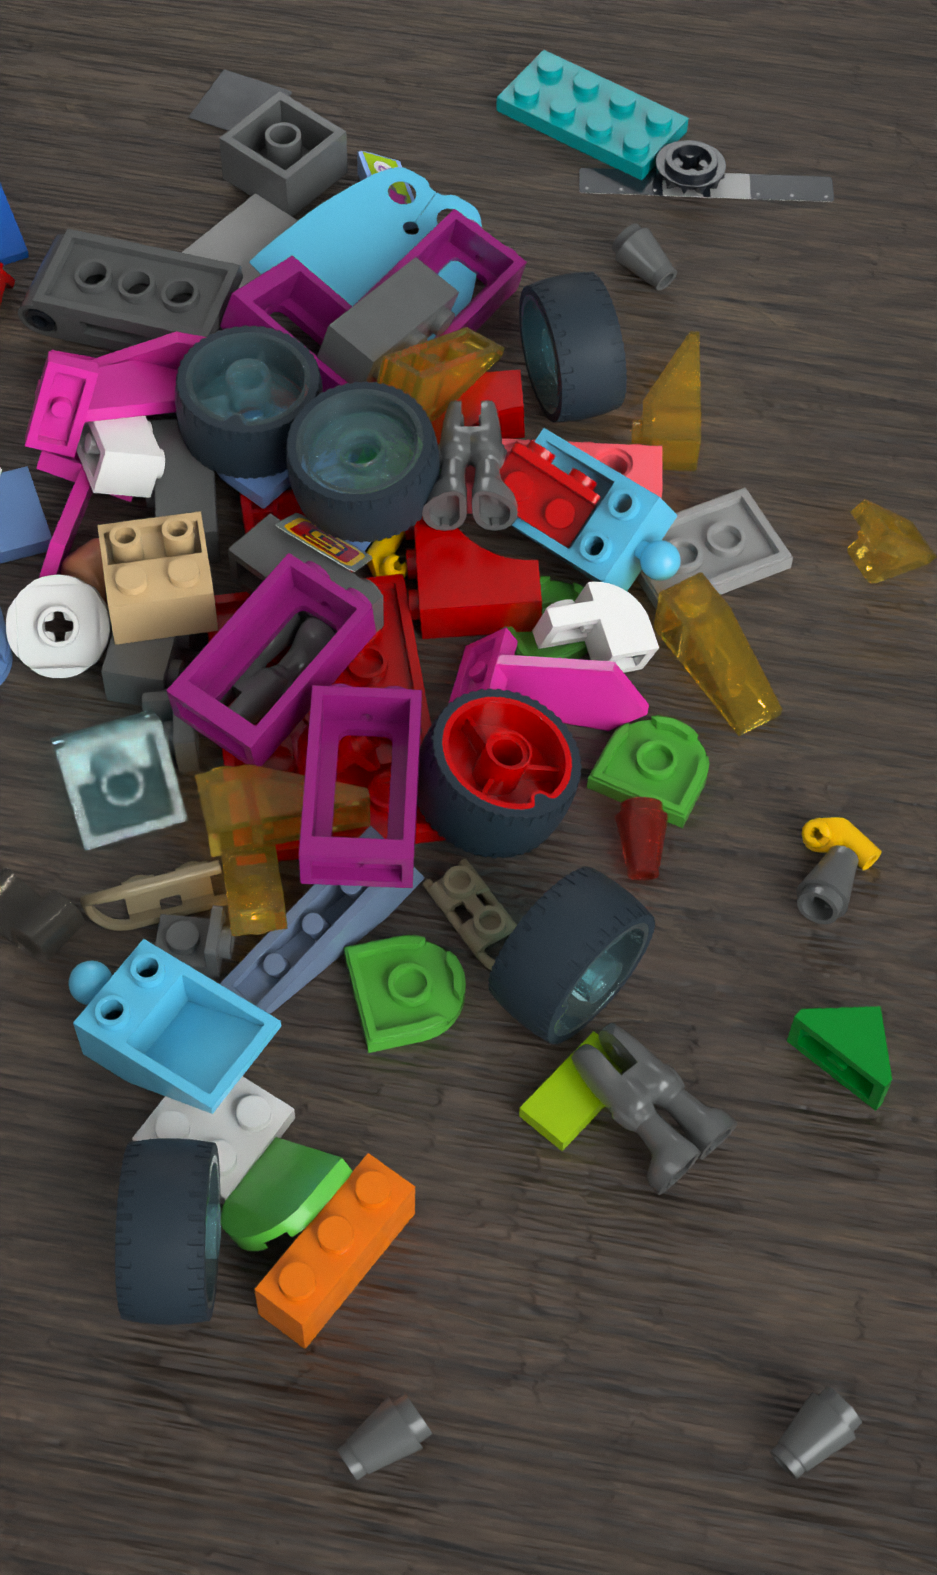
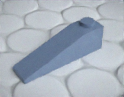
[220,826,425,1014]

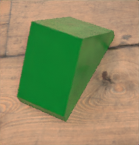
[787,1006,892,1111]

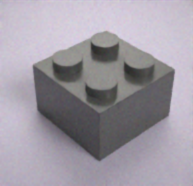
[219,91,348,217]

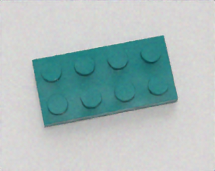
[496,50,689,180]

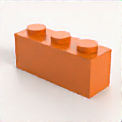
[254,1153,415,1349]

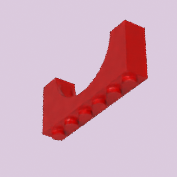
[405,369,542,639]

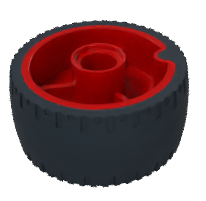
[417,689,582,858]

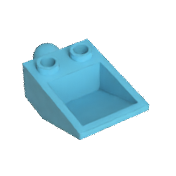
[511,428,681,591]
[68,939,281,1114]

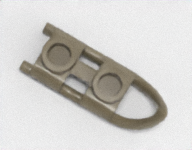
[422,859,517,970]
[80,860,228,931]

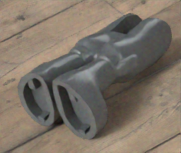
[422,400,518,531]
[219,613,335,725]
[572,1022,737,1195]

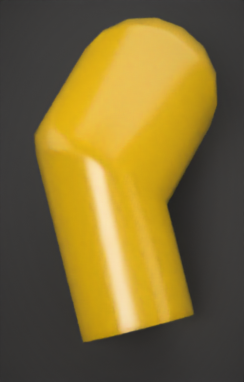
[366,531,407,578]
[801,817,882,870]

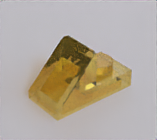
[847,499,937,584]
[221,845,288,936]

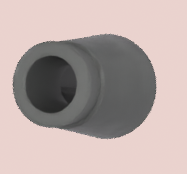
[612,223,677,291]
[796,845,859,924]
[770,1386,862,1480]
[337,1392,433,1481]

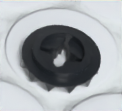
[655,140,726,195]

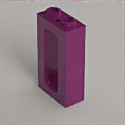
[356,208,527,377]
[220,255,418,393]
[166,553,376,771]
[299,684,422,888]

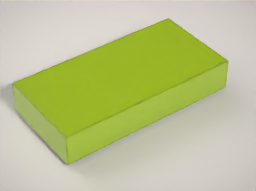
[519,1031,622,1151]

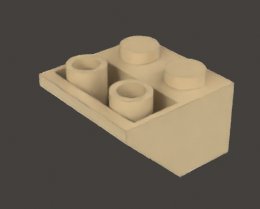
[98,511,218,645]

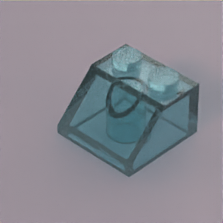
[50,709,188,851]

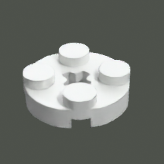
[6,575,112,678]

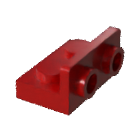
[500,440,601,548]

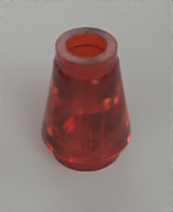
[615,797,669,881]

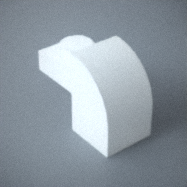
[532,582,659,673]

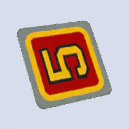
[276,513,373,572]

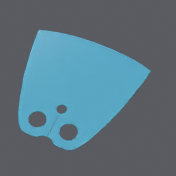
[249,167,482,373]

